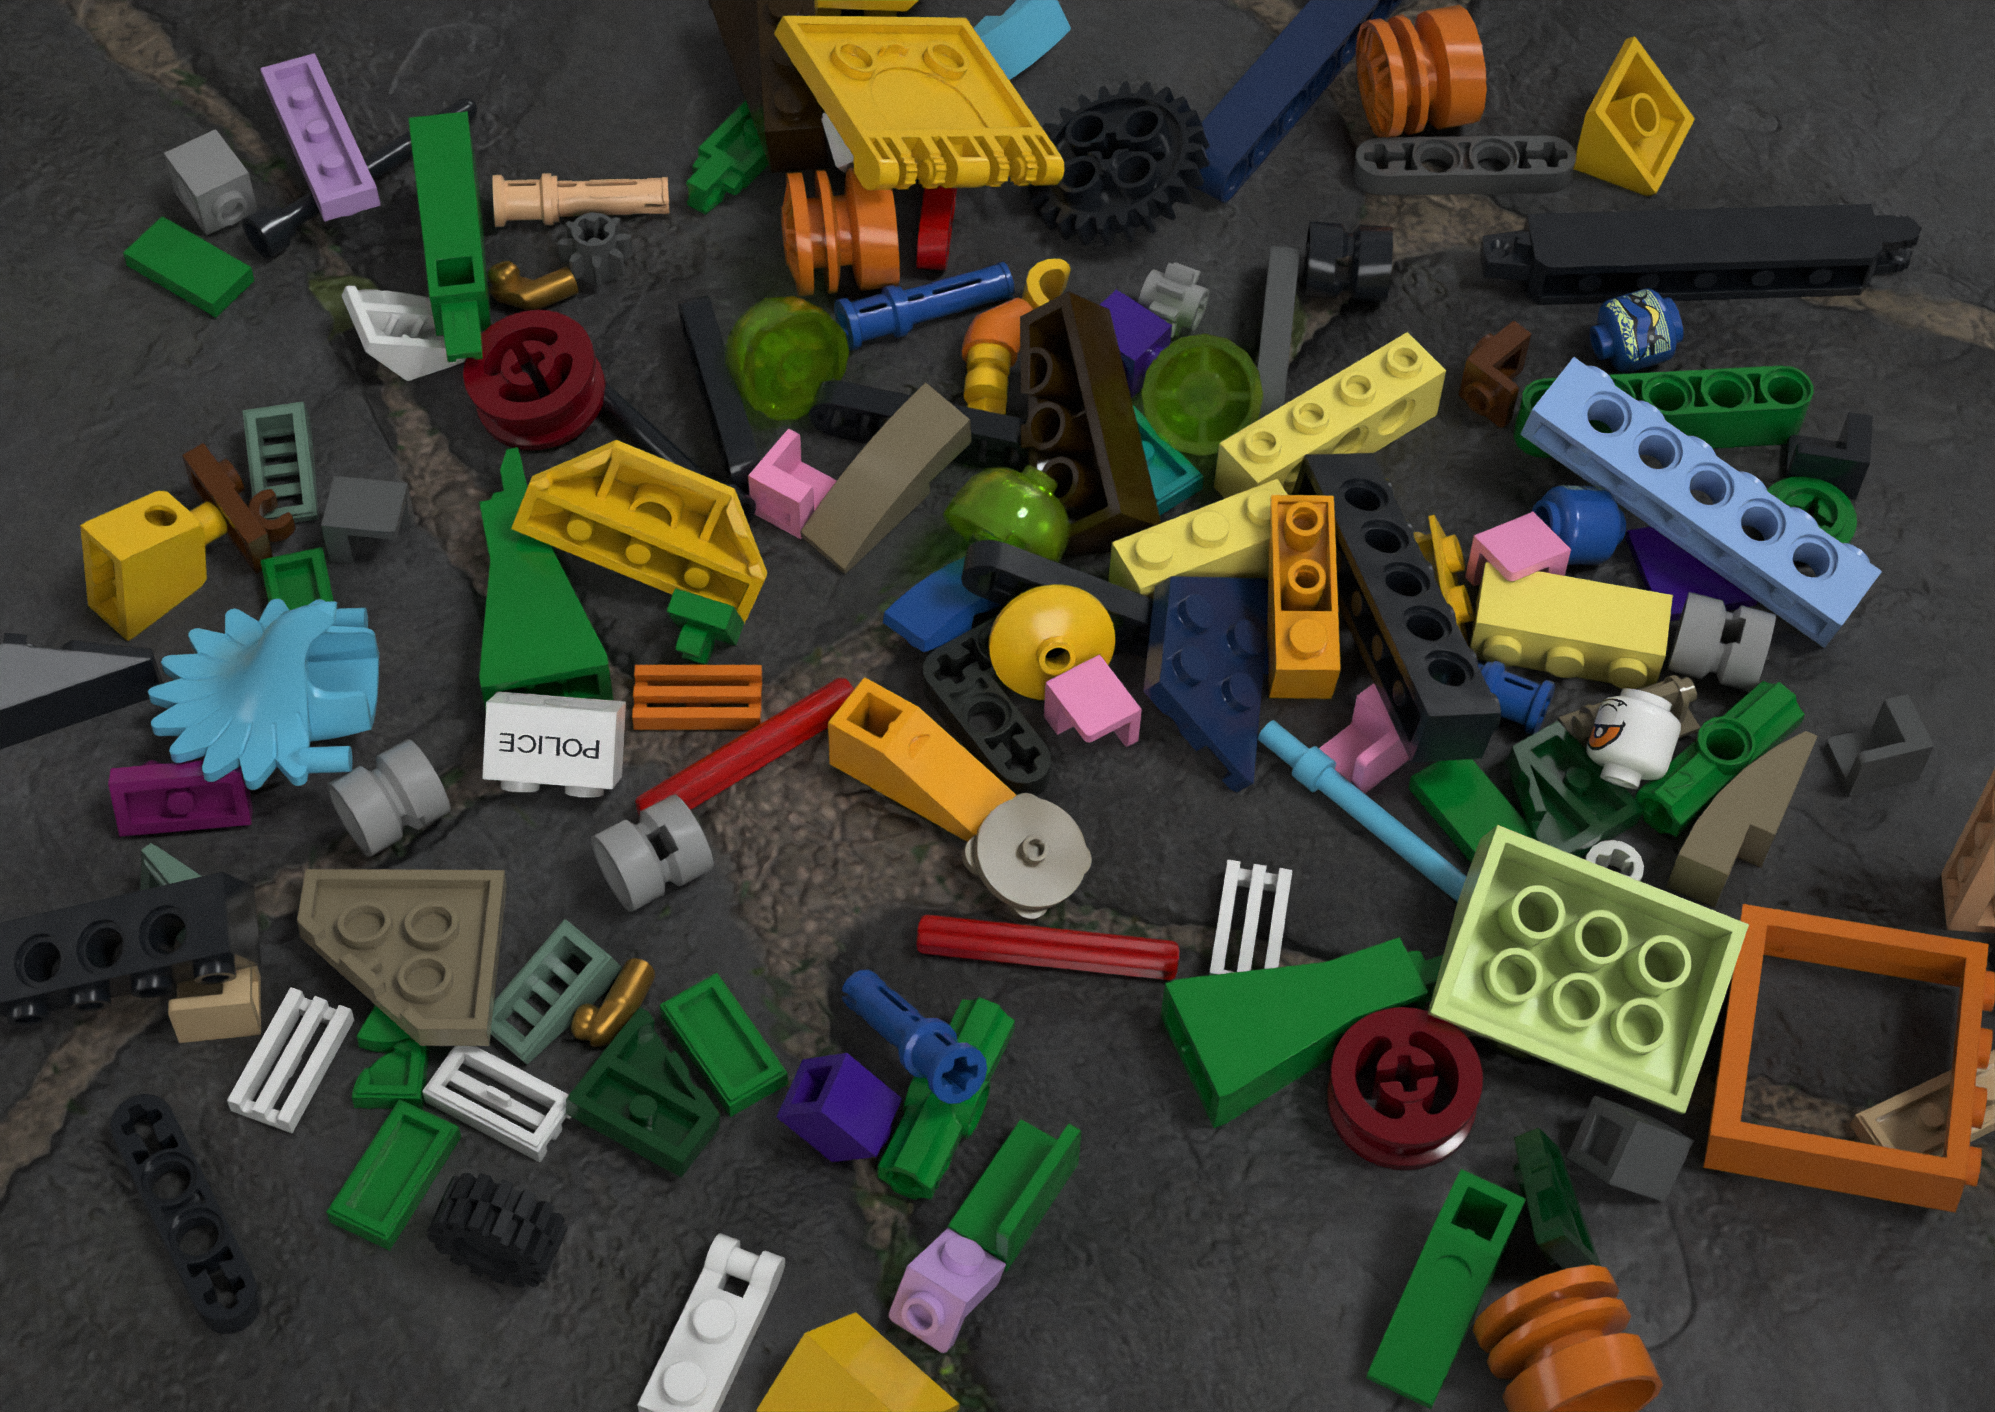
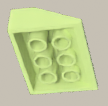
[1428,825,1749,1115]

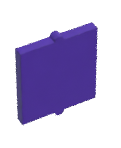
[1625,526,1758,622]

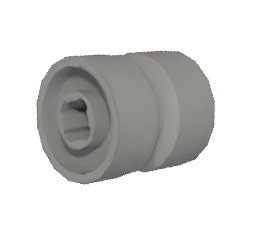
[1667,592,1776,692]
[327,739,451,857]
[591,794,714,912]

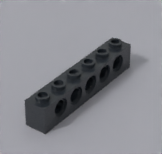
[1291,453,1501,763]

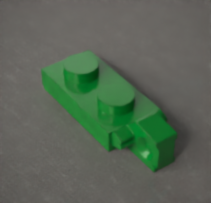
[686,100,769,215]

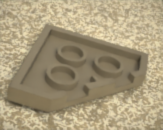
[297,869,507,1046]

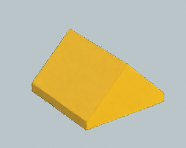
[1574,36,1695,197]
[756,1312,959,1412]

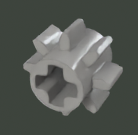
[1138,262,1209,338]

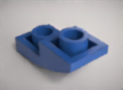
[883,557,1002,652]

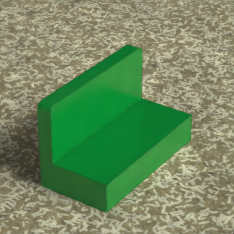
[948,1119,1082,1272]

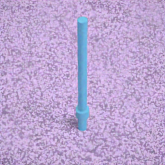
[1258,720,1467,903]

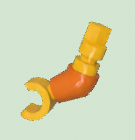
[962,259,1071,415]

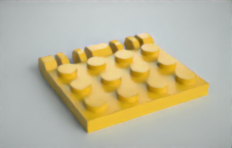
[774,16,1064,190]

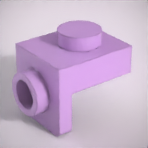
[889,1228,1006,1353]

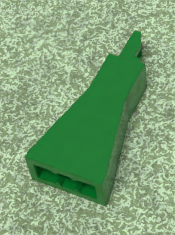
[408,111,491,363]
[479,447,613,711]
[1160,937,1443,1128]

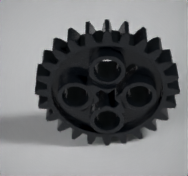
[1027,81,1210,246]

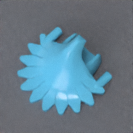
[148,599,379,790]

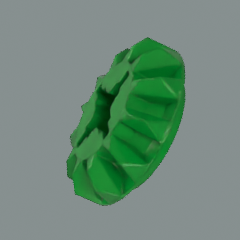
[1767,476,1857,544]

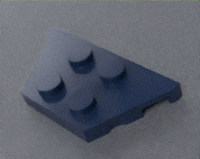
[1143,576,1269,793]

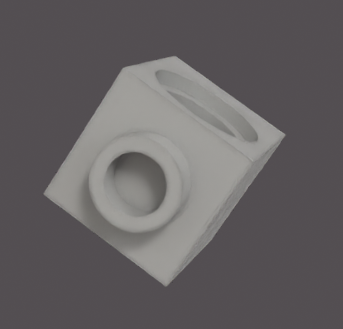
[164,129,257,236]

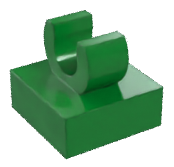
[666,588,744,665]

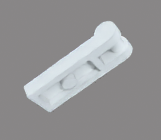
[637,1233,785,1412]

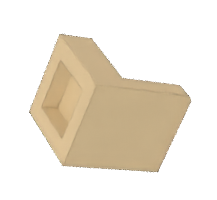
[168,966,261,1043]

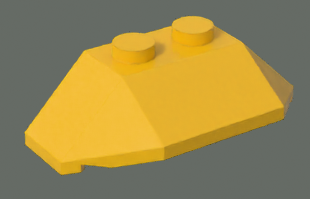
[511,440,767,624]

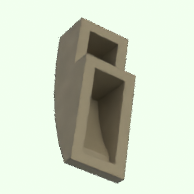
[800,382,972,574]
[1666,731,1818,907]

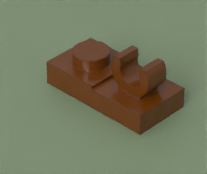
[182,443,296,574]

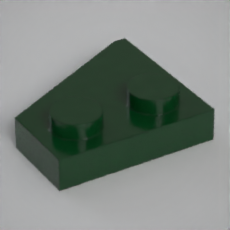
[1506,721,1645,858]
[566,1007,720,1178]
[1513,1127,1601,1269]

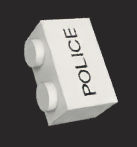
[483,692,626,797]

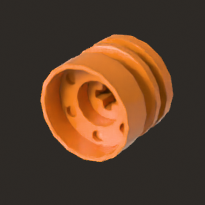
[1356,5,1487,138]
[781,167,900,297]
[1472,1265,1663,1412]

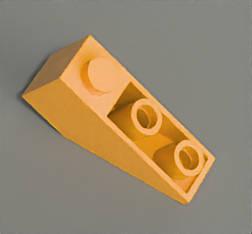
[1267,495,1340,699]
[828,677,1016,842]

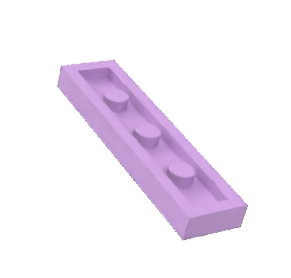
[260,53,381,221]

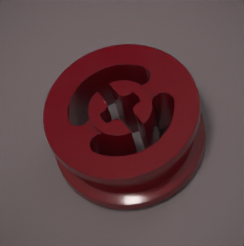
[463,310,606,450]
[1327,1007,1483,1170]

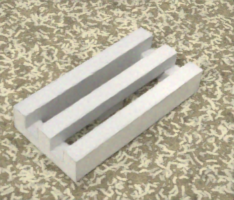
[1209,860,1292,975]
[227,987,354,1133]
[422,1046,571,1163]

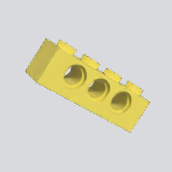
[1214,332,1446,499]

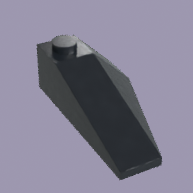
[0,632,163,750]

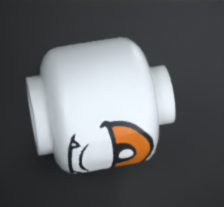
[1586,688,1681,789]

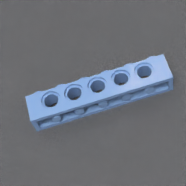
[1520,357,1882,648]

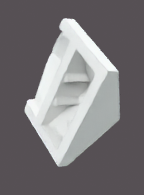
[341,285,466,381]

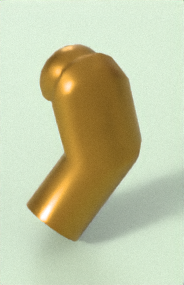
[487,261,578,311]
[571,958,655,1047]

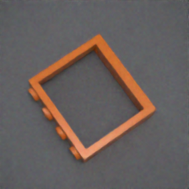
[1703,904,1995,1213]

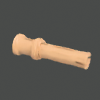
[492,173,669,227]

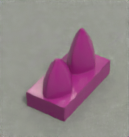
[108,756,253,837]

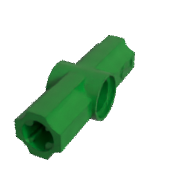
[1635,681,1805,837]
[878,997,1015,1200]

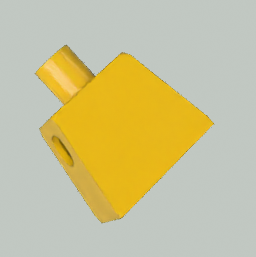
[80,490,227,641]

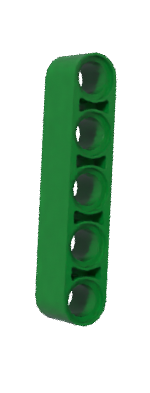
[1513,366,1814,458]

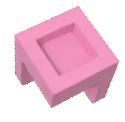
[748,429,837,539]
[1465,512,1571,586]
[1044,654,1142,747]
[1319,683,1410,794]

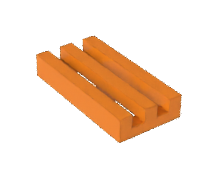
[632,665,763,730]

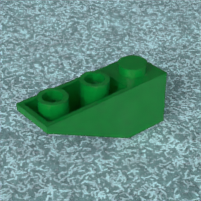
[1366,1169,1526,1409]

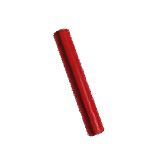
[635,677,855,817]
[916,914,1180,980]

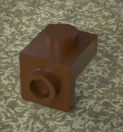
[1458,320,1532,428]

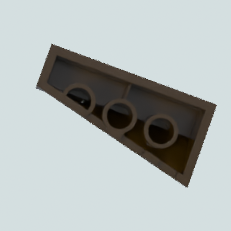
[707,0,829,173]
[1020,291,1161,560]

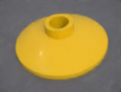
[989,584,1115,700]

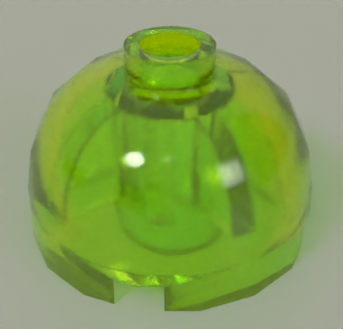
[725,296,849,421]
[1141,333,1264,456]
[942,465,1070,563]

